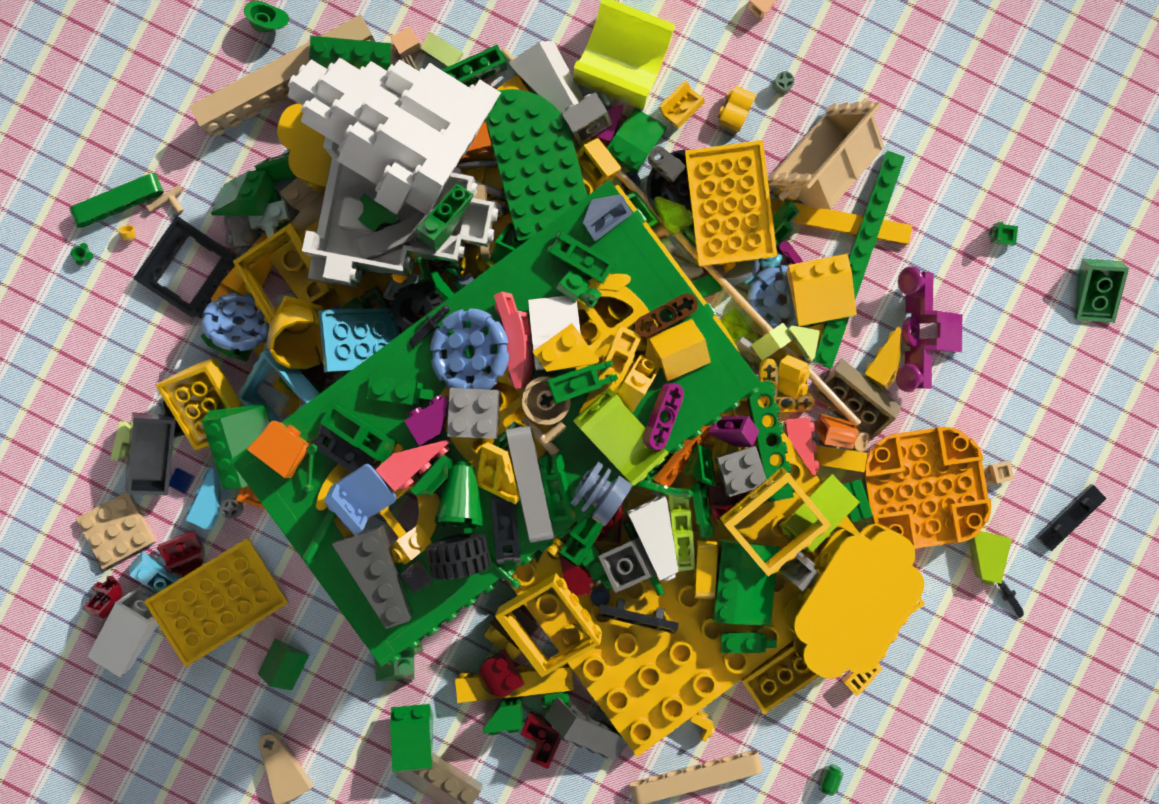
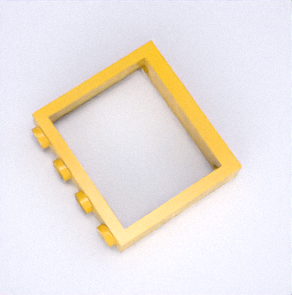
[233,223,337,326]
[720,467,831,577]
[495,573,602,677]

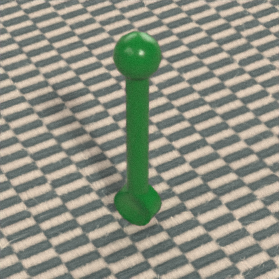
[304,444,317,492]
[489,553,520,589]

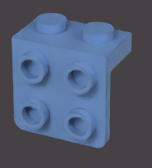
[324,464,397,536]

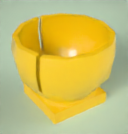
[267,295,323,369]

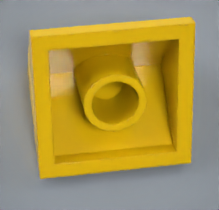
[648,319,711,381]

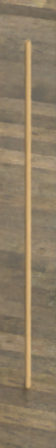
[501,48,861,427]

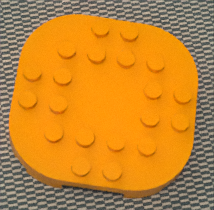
[863,427,991,549]

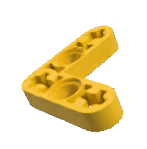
[759,358,815,412]

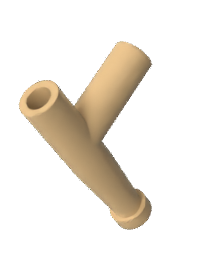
[146,185,184,214]
[521,416,567,456]

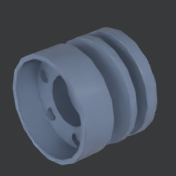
[570,462,632,526]

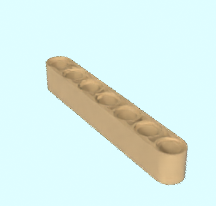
[629,750,763,804]

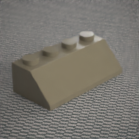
[813,358,902,440]
[397,753,483,804]

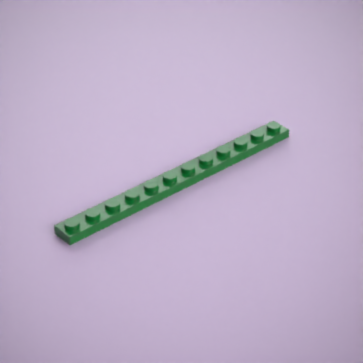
[812,150,905,369]

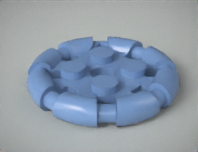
[747,265,805,329]
[201,293,269,351]
[430,308,510,390]

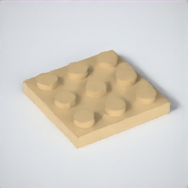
[76,492,156,569]

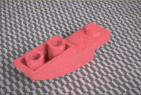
[494,292,534,389]

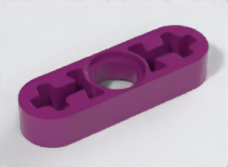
[643,383,684,450]

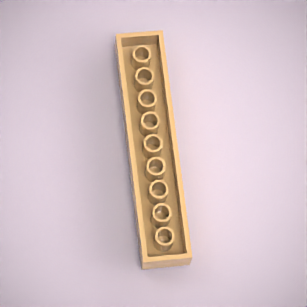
[189,14,376,137]

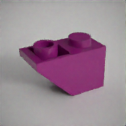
[405,395,449,446]

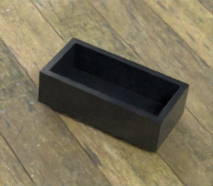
[125,412,176,495]

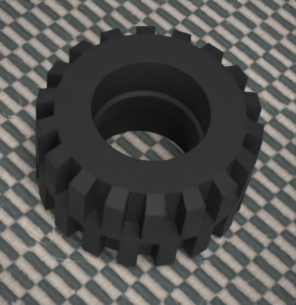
[389,282,444,332]
[425,533,491,580]

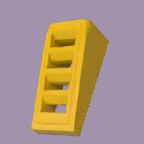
[841,664,883,696]

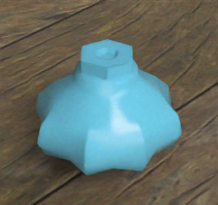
[759,251,783,270]

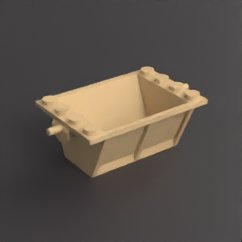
[767,98,884,209]

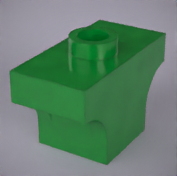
[358,193,401,233]

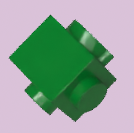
[541,691,570,712]

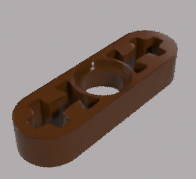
[634,293,698,338]

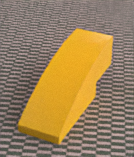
[814,445,867,472]

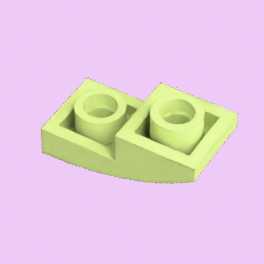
[420,32,464,67]

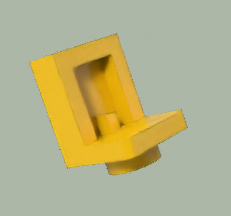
[391,525,432,565]
[689,710,715,742]

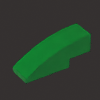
[319,403,397,463]
[560,508,603,566]

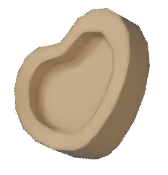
[854,431,869,452]

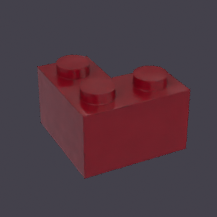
[520,711,561,769]

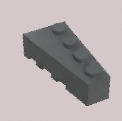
[332,525,413,629]
[545,697,627,760]

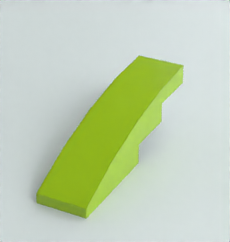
[668,487,695,571]

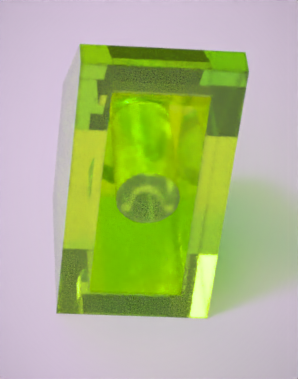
[653,197,693,237]

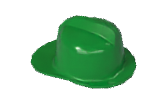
[244,1,289,33]

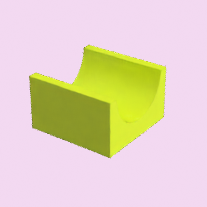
[574,0,675,110]

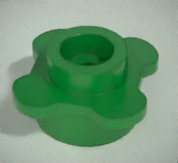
[70,243,94,266]

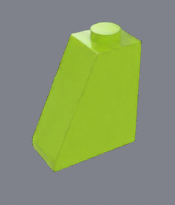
[969,531,1012,586]

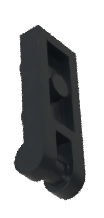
[309,424,377,472]
[491,497,521,564]

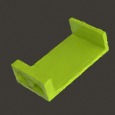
[574,388,669,486]
[779,474,860,553]

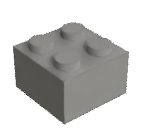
[562,92,612,145]
[447,388,500,439]
[715,446,767,497]
[598,537,656,593]

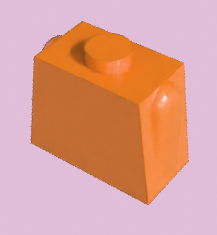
[815,414,859,449]
[247,421,309,478]

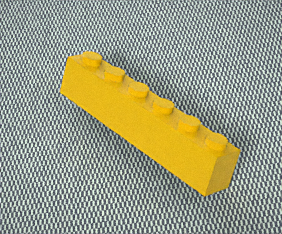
[455,663,574,703]

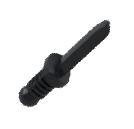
[410,305,450,348]
[997,580,1024,618]

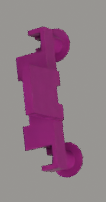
[896,266,963,393]

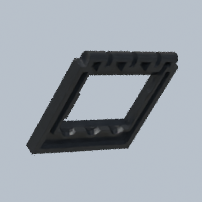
[133,216,236,319]

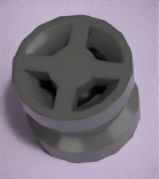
[220,498,244,518]

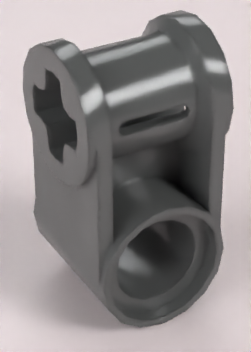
[648,146,685,183]

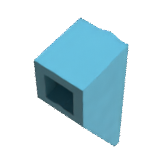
[186,467,221,530]
[129,551,178,593]

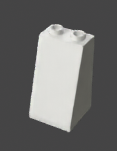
[509,41,583,115]
[627,495,678,581]
[87,588,158,677]

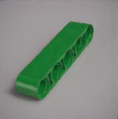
[69,173,164,228]

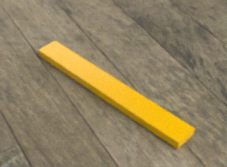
[770,198,913,245]

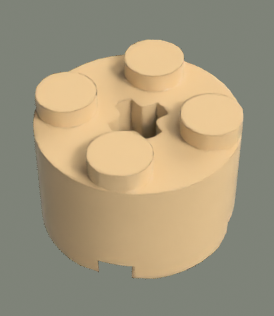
[522,376,571,425]

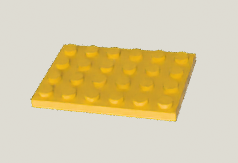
[685,140,777,267]
[144,537,289,667]

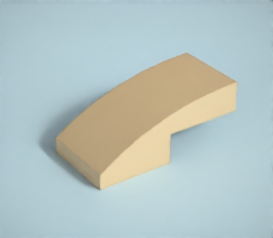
[983,461,1014,486]

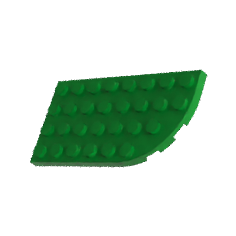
[485,89,588,243]

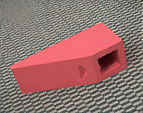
[786,417,819,476]
[376,440,452,491]

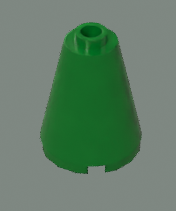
[434,461,483,528]

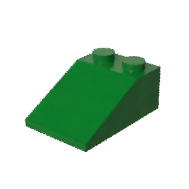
[607,107,667,175]
[211,171,276,216]
[1075,258,1129,323]
[390,704,433,773]

